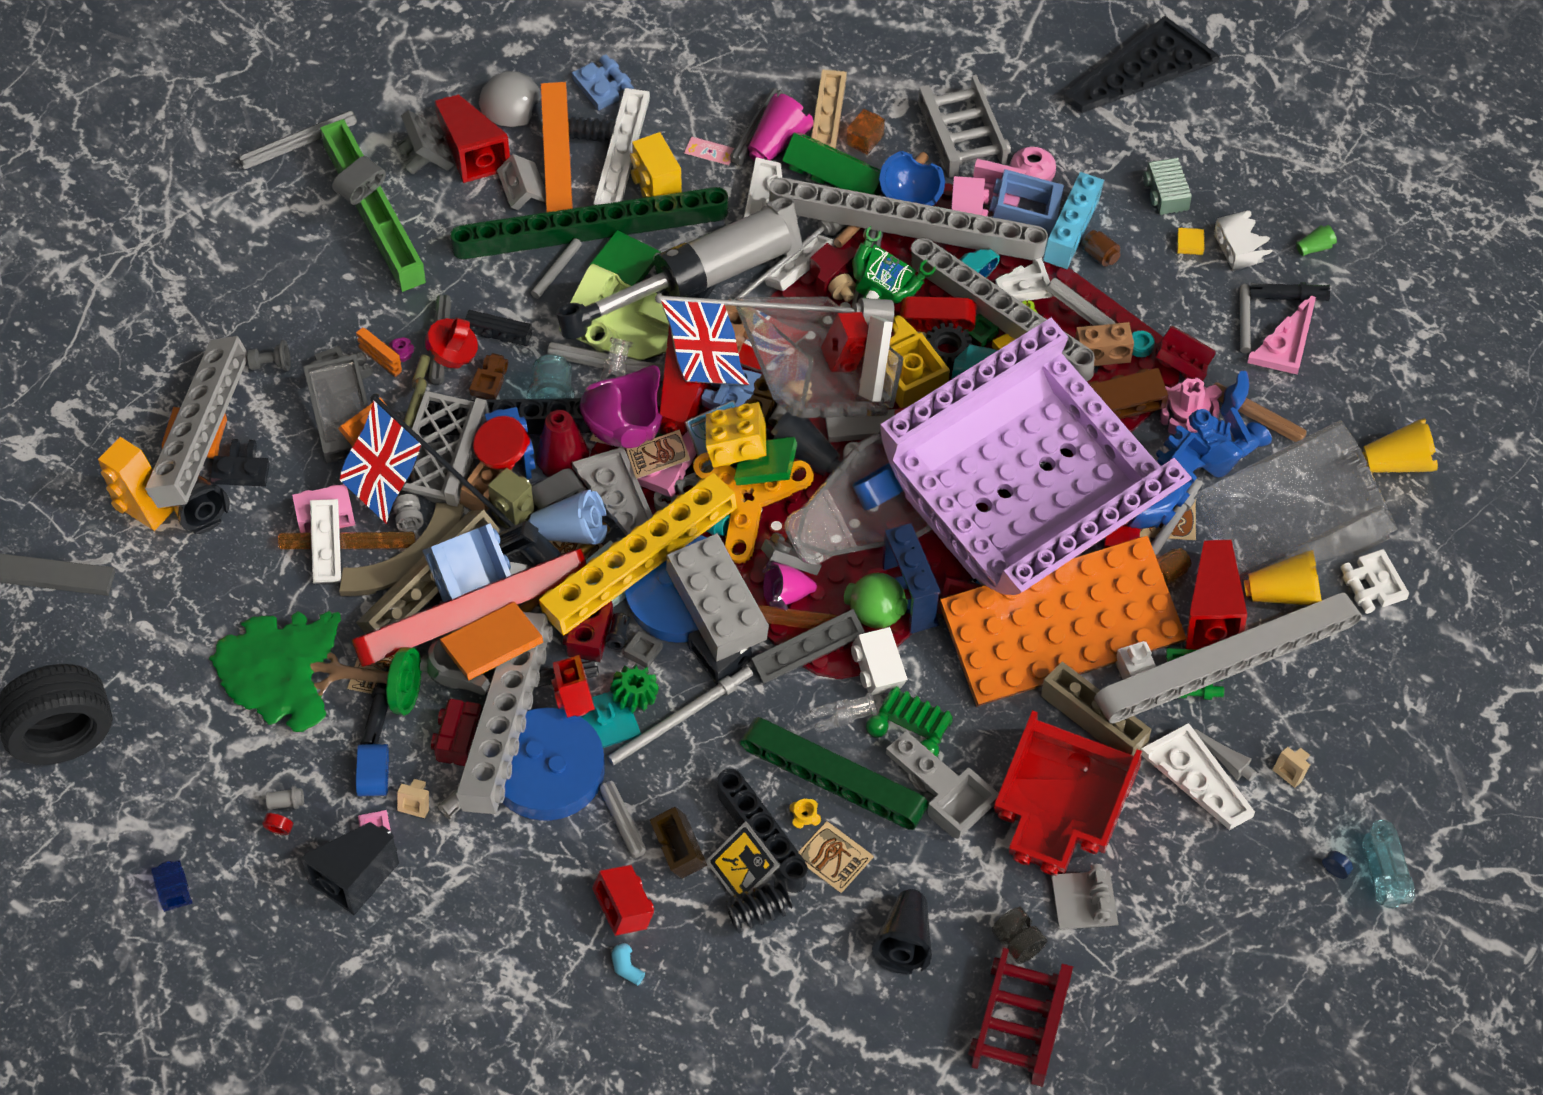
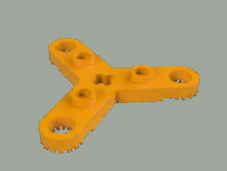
[693,452,814,564]

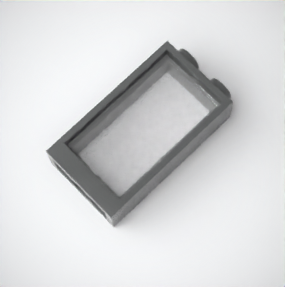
[303,354,368,463]

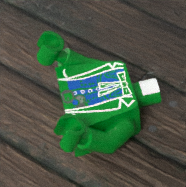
[852,226,936,304]

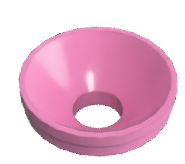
[1010,147,1056,181]

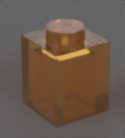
[847,109,885,155]

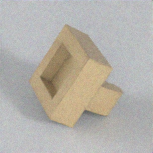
[1273,747,1310,788]
[397,779,429,818]

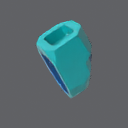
[959,249,1000,278]

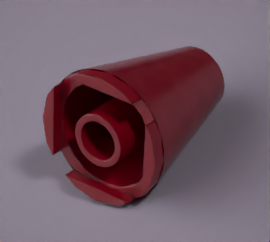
[535,410,589,477]

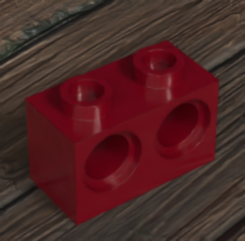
[563,601,613,663]

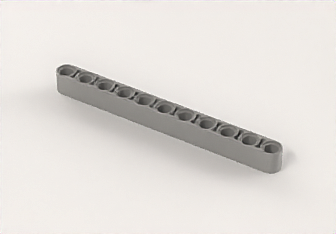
[769,178,1048,260]
[1094,593,1362,723]

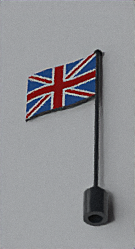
[340,394,562,566]

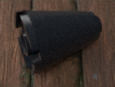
[771,406,841,476]
[173,475,230,534]
[872,889,932,974]

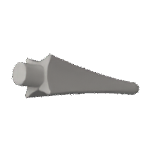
[1194,729,1257,781]

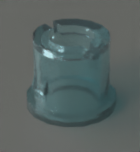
[527,355,575,399]

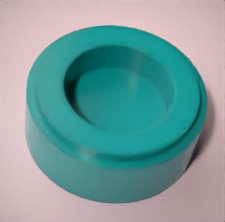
[1132,331,1155,357]

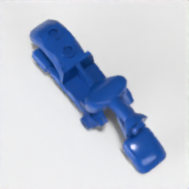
[1127,371,1272,529]

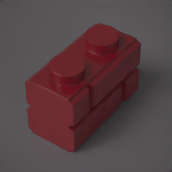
[431,699,482,766]

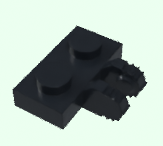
[210,439,270,487]

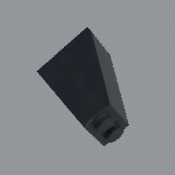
[301,822,399,915]

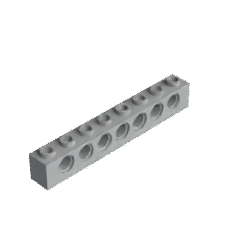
[145,336,248,508]
[457,612,553,814]

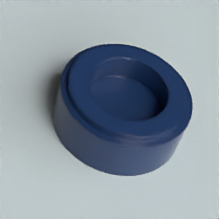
[1322,851,1353,879]

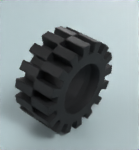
[925,323,972,374]

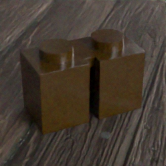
[649,807,708,879]

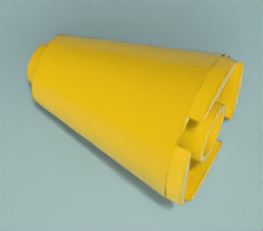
[1359,418,1438,473]
[1244,550,1321,605]

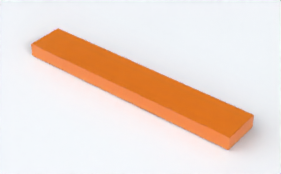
[541,82,573,212]

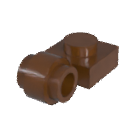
[469,353,508,400]

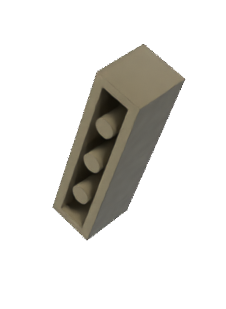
[1041,661,1152,756]

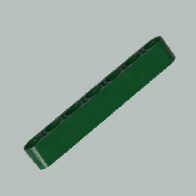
[740,717,929,830]

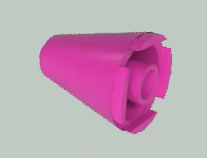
[748,93,814,161]

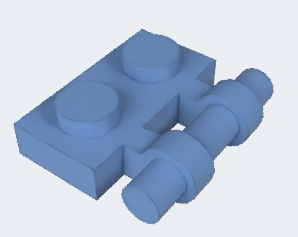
[572,55,634,111]

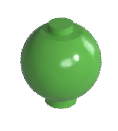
[844,573,908,629]

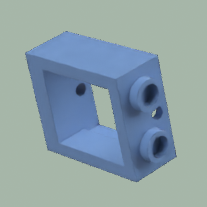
[989,169,1064,238]

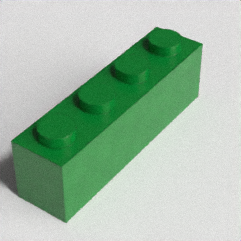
[782,133,881,196]

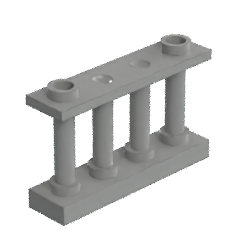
[918,75,1010,178]

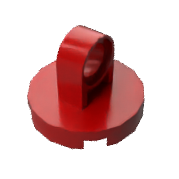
[425,318,478,369]

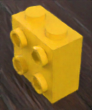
[706,402,766,468]

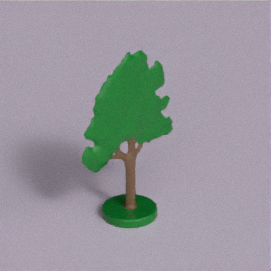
[209,610,422,732]

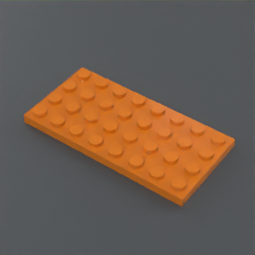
[939,535,1186,707]

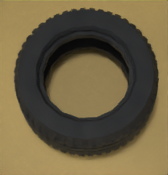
[0,664,113,765]

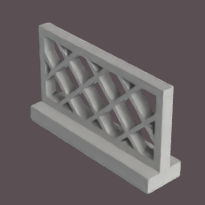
[402,391,489,507]

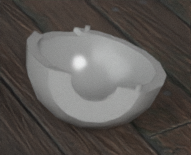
[479,71,541,127]

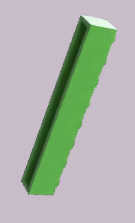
[320,119,426,292]

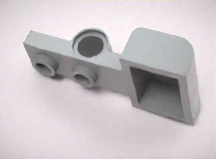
[886,731,999,839]

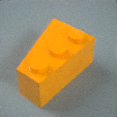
[98,437,174,531]

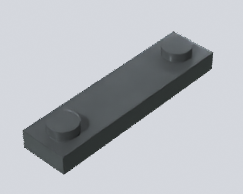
[752,609,865,684]

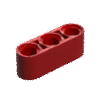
[899,297,977,332]

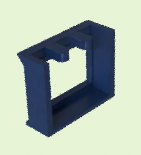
[882,523,941,634]

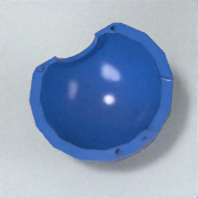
[879,151,945,206]

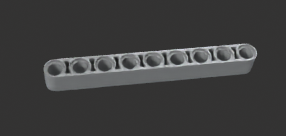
[911,238,1095,382]

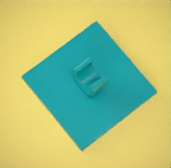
[580,691,641,748]

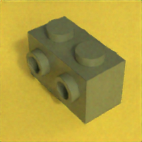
[488,468,534,528]

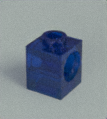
[151,860,193,912]

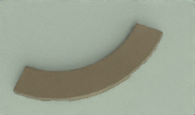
[339,503,464,596]

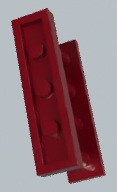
[968,948,1074,1087]

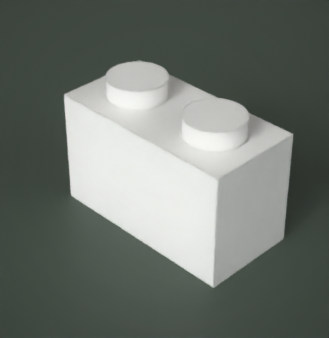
[851,627,908,696]

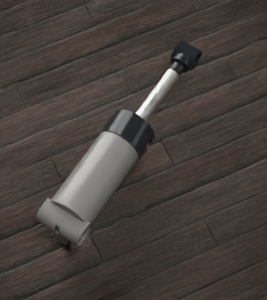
[556,197,803,339]

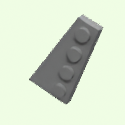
[572,447,660,536]

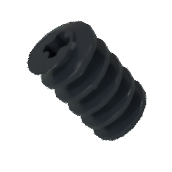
[726,879,792,933]

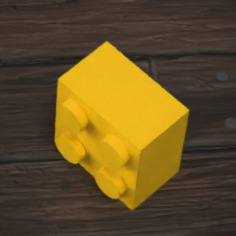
[630,132,682,198]

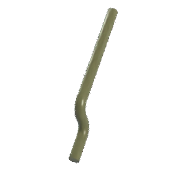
[404,354,431,429]

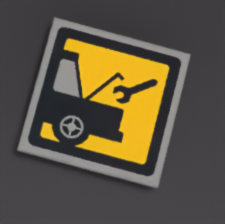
[706,822,780,900]

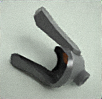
[420,639,490,695]

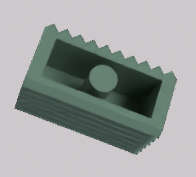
[1143,158,1192,215]

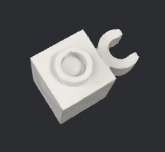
[1115,641,1157,680]

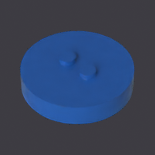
[625,535,707,643]
[503,708,605,821]

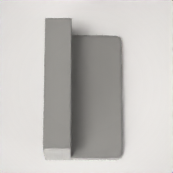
[497,154,546,210]

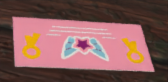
[684,137,734,165]

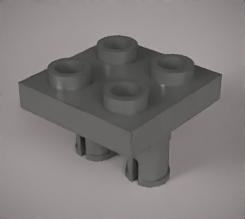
[397,110,455,174]

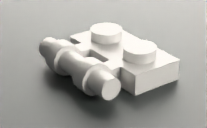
[1340,549,1409,614]

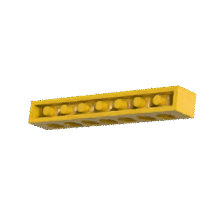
[539,472,737,636]

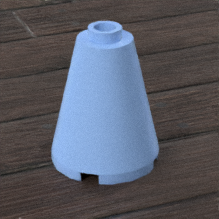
[528,490,607,545]

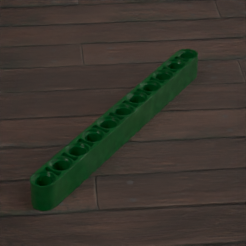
[450,187,728,259]

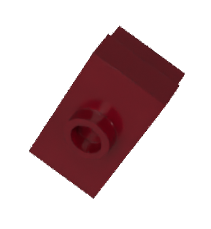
[809,243,857,298]

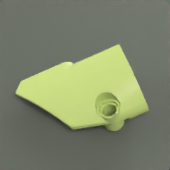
[559,264,669,360]

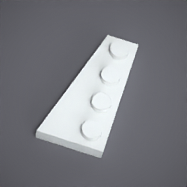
[744,157,782,218]
[1141,723,1255,830]

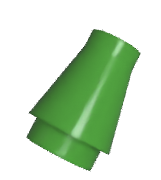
[1296,225,1337,256]

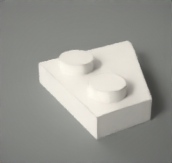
[996,258,1053,302]

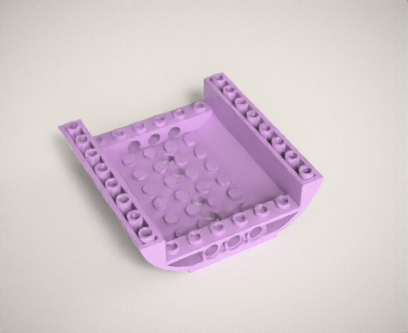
[880,318,1192,595]

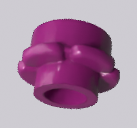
[389,337,414,362]

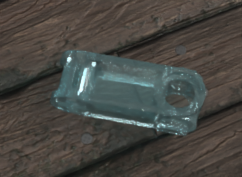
[1362,819,1415,909]

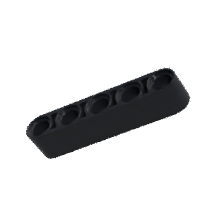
[717,769,808,893]

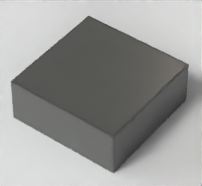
[624,630,663,668]

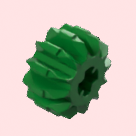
[610,664,659,714]

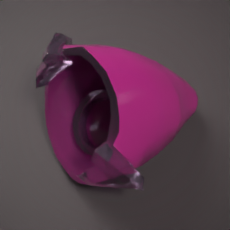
[762,560,817,610]

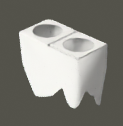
[1214,211,1273,271]

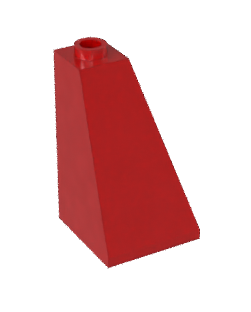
[435,94,510,183]
[660,326,711,436]
[1185,540,1247,650]

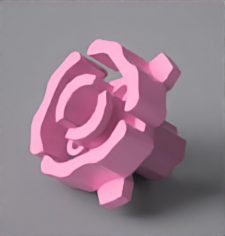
[1160,378,1222,435]

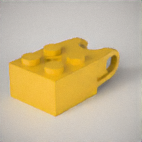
[864,315,950,408]

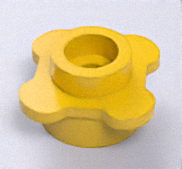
[789,799,821,829]

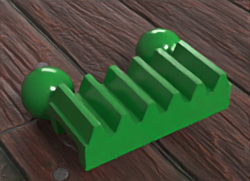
[866,686,953,757]

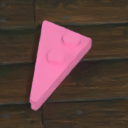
[1248,296,1316,375]
[637,432,696,498]

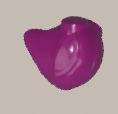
[579,365,662,448]

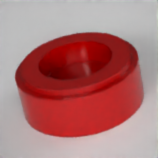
[262,813,294,835]

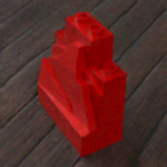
[994,710,1142,876]

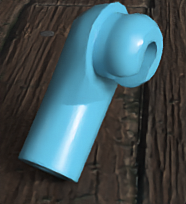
[611,943,645,985]

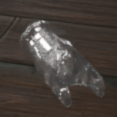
[600,337,633,381]
[809,693,877,732]

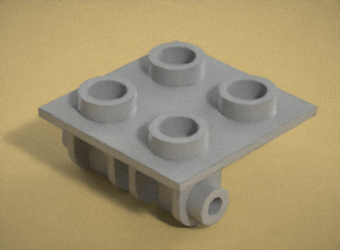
[1051,864,1118,930]

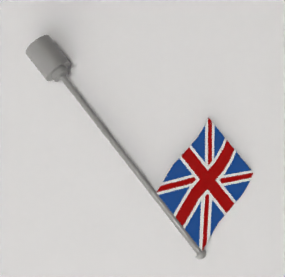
[655,293,894,385]

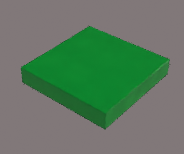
[589,230,661,286]
[734,437,797,485]

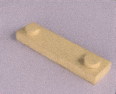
[812,69,847,148]

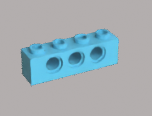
[1043,172,1104,269]

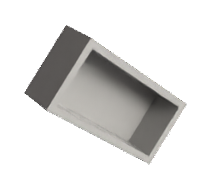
[666,533,769,662]

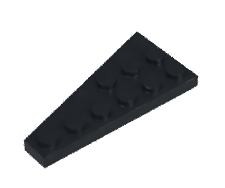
[1064,16,1220,113]

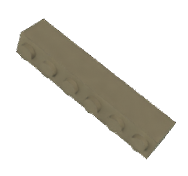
[356,509,500,634]

